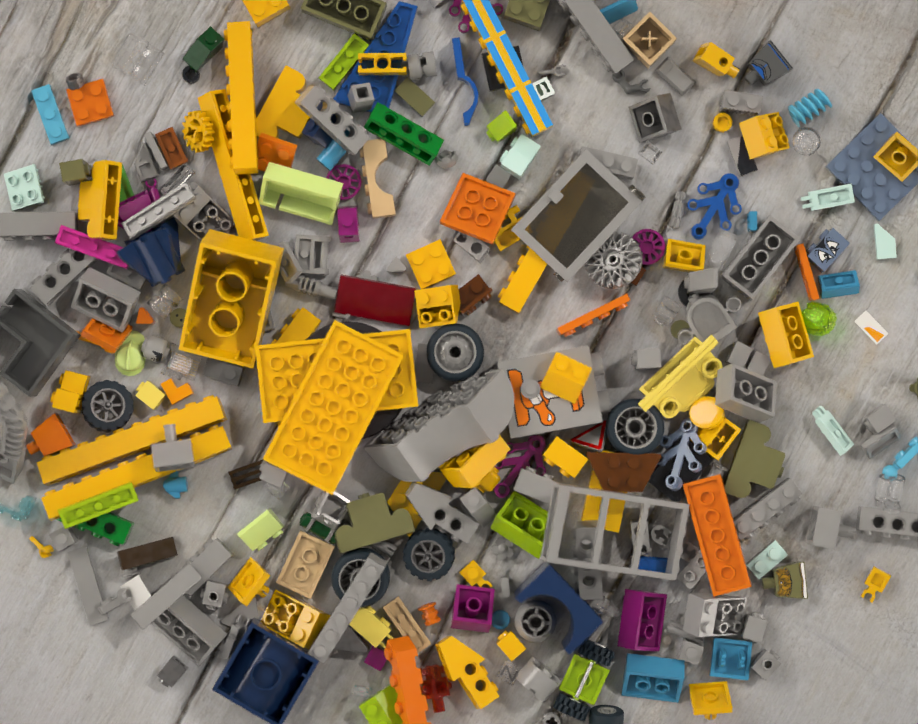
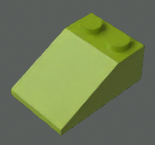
[359,684,429,724]

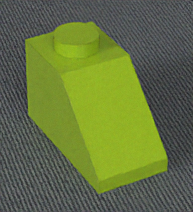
[486,110,517,144]

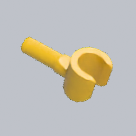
[29,536,54,558]

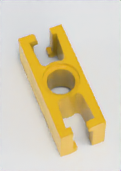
[358,53,407,75]

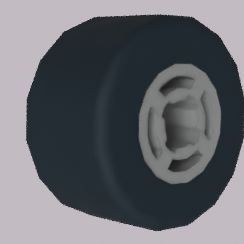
[589,705,624,724]

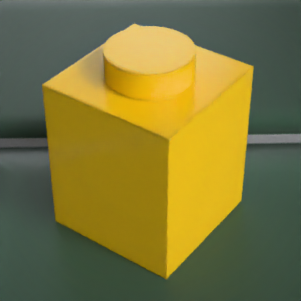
[496,630,526,661]

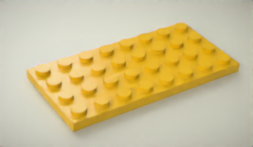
[263,320,404,495]
[255,329,418,423]

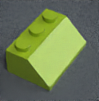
[491,491,548,559]

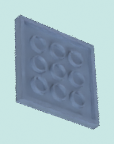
[825,113,918,221]

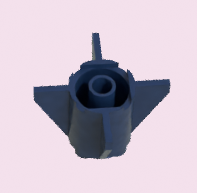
[116,217,186,287]

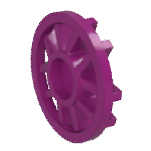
[326,164,362,200]

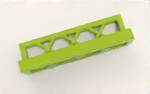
[58,482,139,529]

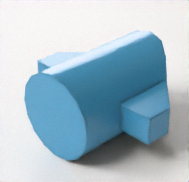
[163,471,188,499]

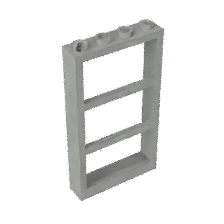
[540,482,690,581]

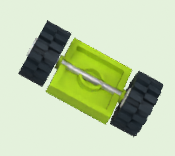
[553,639,615,722]

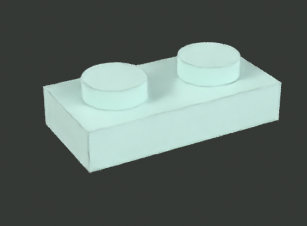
[746,540,788,580]

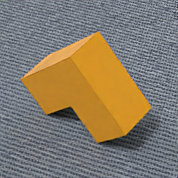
[161,378,194,405]

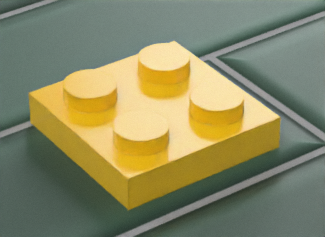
[406,239,456,289]

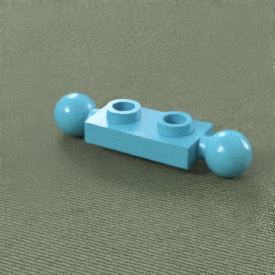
[882,436,918,480]

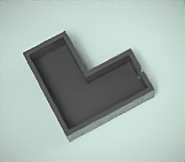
[0,288,81,397]

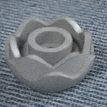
[434,150,458,168]

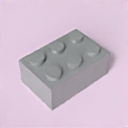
[71,267,141,332]
[715,364,777,423]

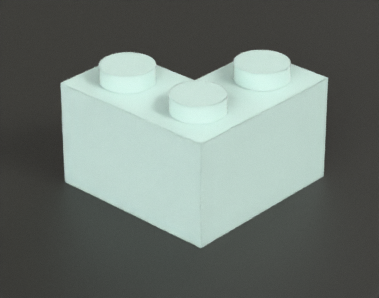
[500,134,541,180]

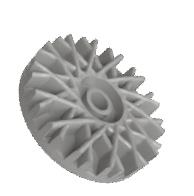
[584,231,642,289]

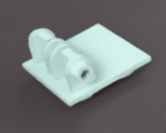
[4,164,45,211]

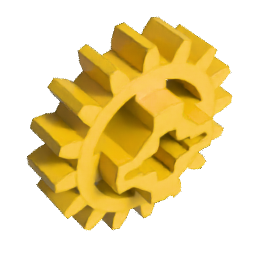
[182,110,215,153]

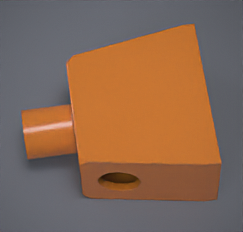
[26,413,76,456]

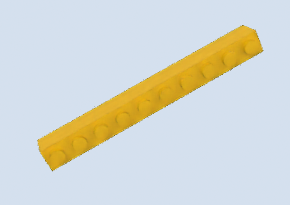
[36,395,227,486]
[41,425,232,521]

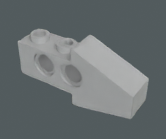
[405,482,480,543]

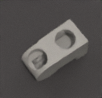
[453,232,491,264]
[629,519,650,555]

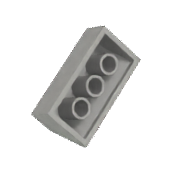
[151,596,227,666]

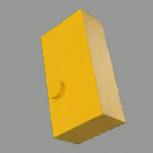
[580,450,627,533]

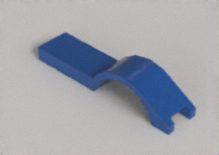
[452,37,478,126]

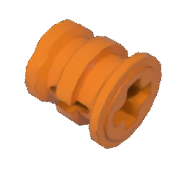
[418,602,441,626]

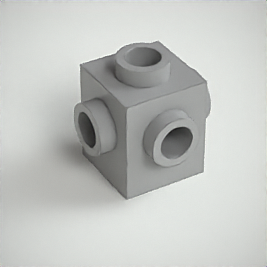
[200,580,229,610]

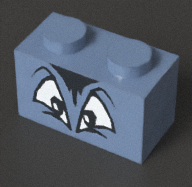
[806,228,850,273]

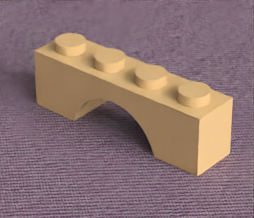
[360,139,396,219]

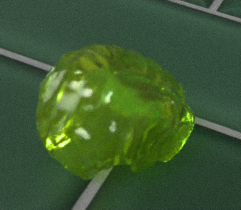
[802,302,837,336]

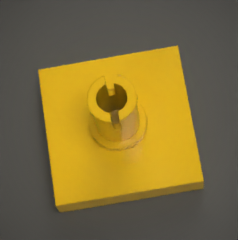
[227,557,270,606]
[689,681,732,720]

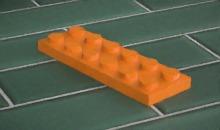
[683,474,752,597]

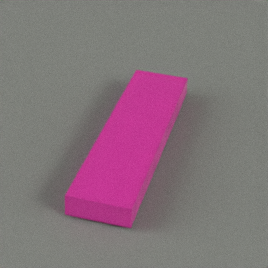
[55,225,129,269]

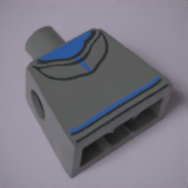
[744,40,793,86]

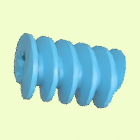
[788,89,832,128]

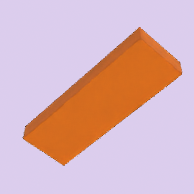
[794,243,820,301]

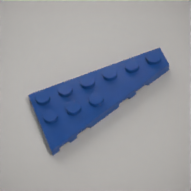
[333,1,418,113]

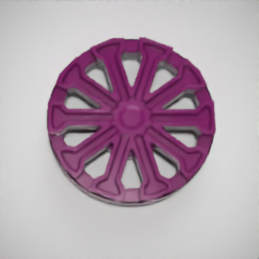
[632,229,665,265]

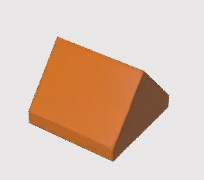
[136,307,156,325]

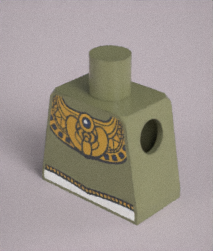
[762,561,808,599]

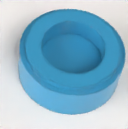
[492,610,510,629]

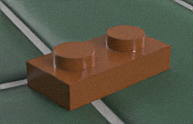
[155,127,188,170]

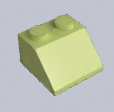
[237,508,284,551]

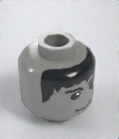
[141,335,171,363]

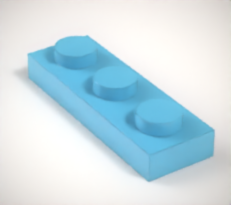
[31,84,70,145]

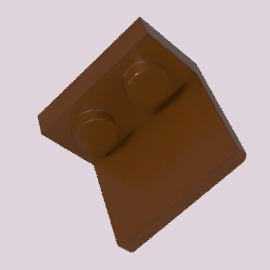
[459,274,493,316]

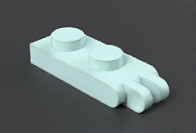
[801,183,855,211]
[812,406,854,456]

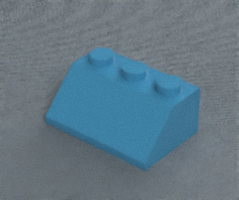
[621,653,685,703]

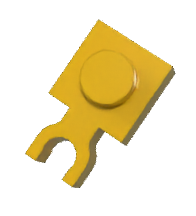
[459,559,493,587]
[861,566,891,603]

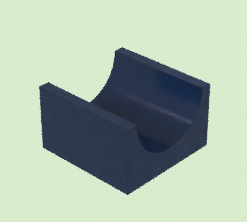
[513,562,604,655]
[212,617,319,724]

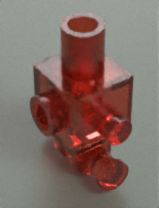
[420,664,452,713]

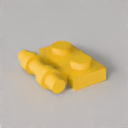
[494,205,533,252]

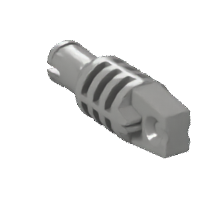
[284,275,338,300]

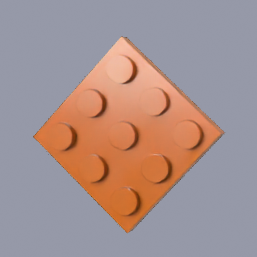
[440,173,516,245]

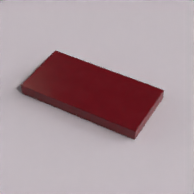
[334,274,416,326]

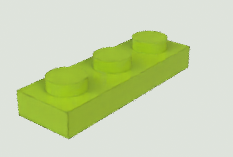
[319,33,369,91]

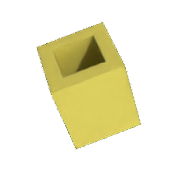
[135,381,167,410]

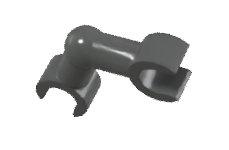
[612,70,651,94]

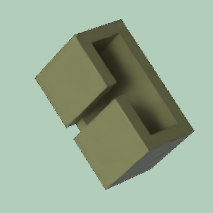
[59,159,92,186]

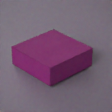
[364,646,387,671]

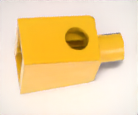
[692,42,740,78]

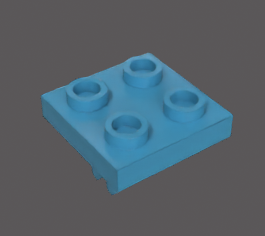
[709,637,753,680]

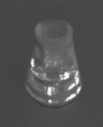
[592,596,622,620]

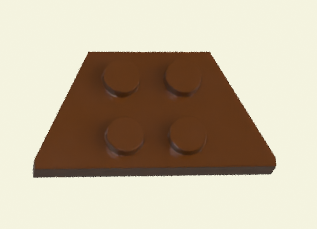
[586,452,661,492]

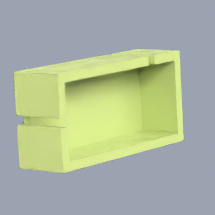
[259,162,343,225]

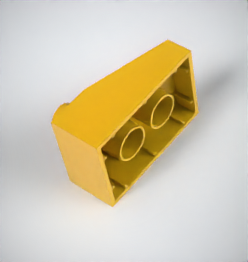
[179,229,284,369]

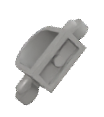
[677,293,742,345]

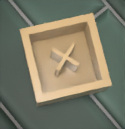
[622,12,677,69]

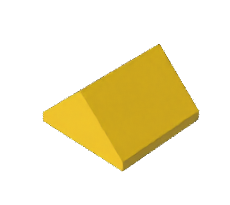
[873,132,918,182]
[663,239,706,272]

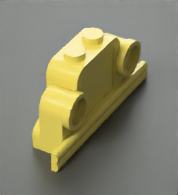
[638,335,723,418]

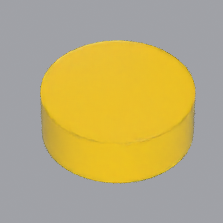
[713,113,732,133]

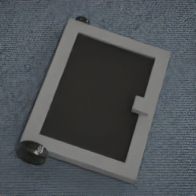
[511,149,646,282]

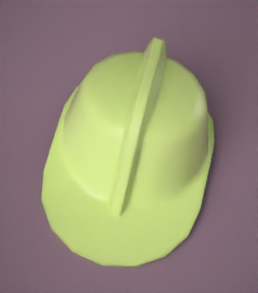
[115,330,146,376]

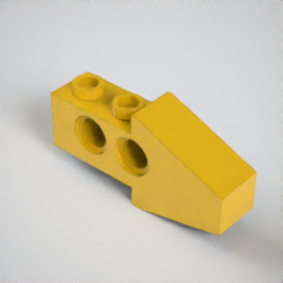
[435,636,499,709]

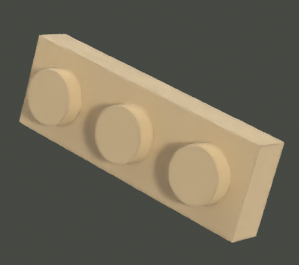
[382,596,431,654]

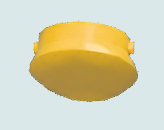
[689,396,725,430]

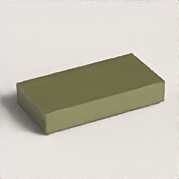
[394,77,435,117]

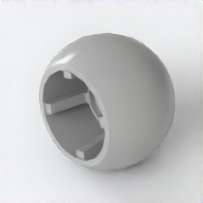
[515,600,556,642]

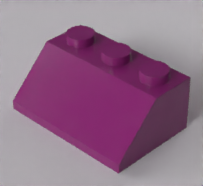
[617,589,667,651]

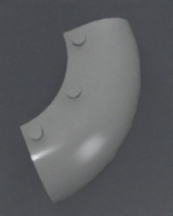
[364,369,514,482]

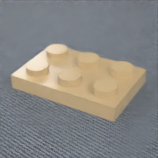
[276,530,335,599]

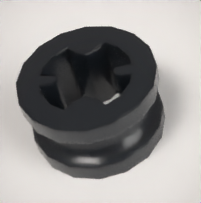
[182,66,200,84]

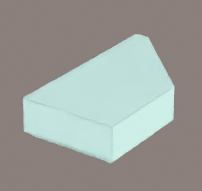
[874,224,897,260]

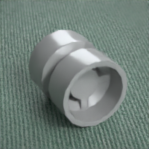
[407,51,437,80]

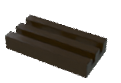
[228,460,263,490]

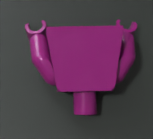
[118,178,160,233]

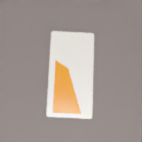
[855,311,888,344]

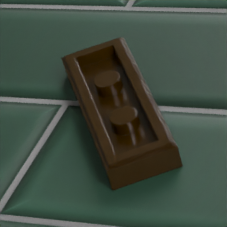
[117,537,178,570]

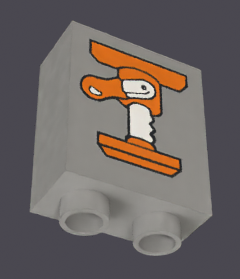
[497,346,611,438]

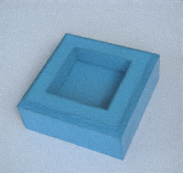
[747,211,757,232]

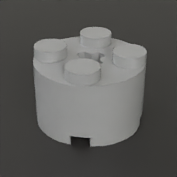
[516,657,562,702]

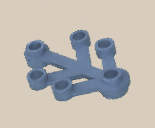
[657,418,707,491]

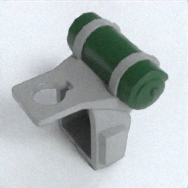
[299,491,351,545]

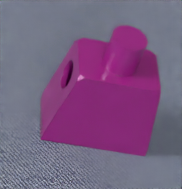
[337,205,360,243]

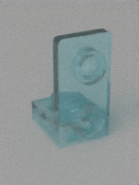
[0,495,37,522]

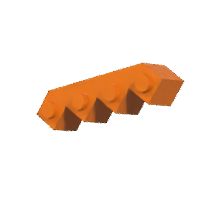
[384,636,431,724]

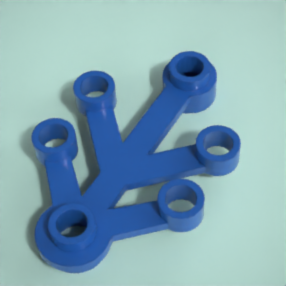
[687,173,742,240]

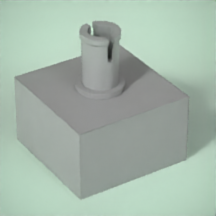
[151,424,195,472]
[806,506,856,549]

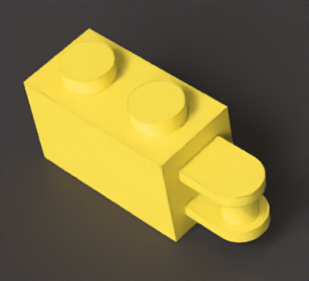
[349,606,394,649]

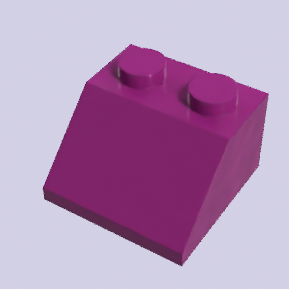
[451,584,495,633]

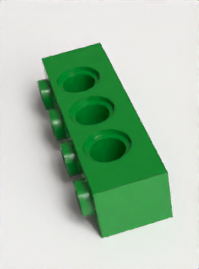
[364,102,444,166]
[56,512,135,546]

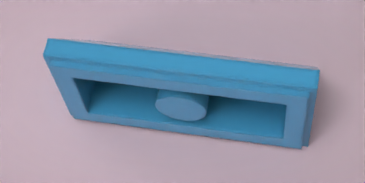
[600,0,638,24]
[818,270,860,299]

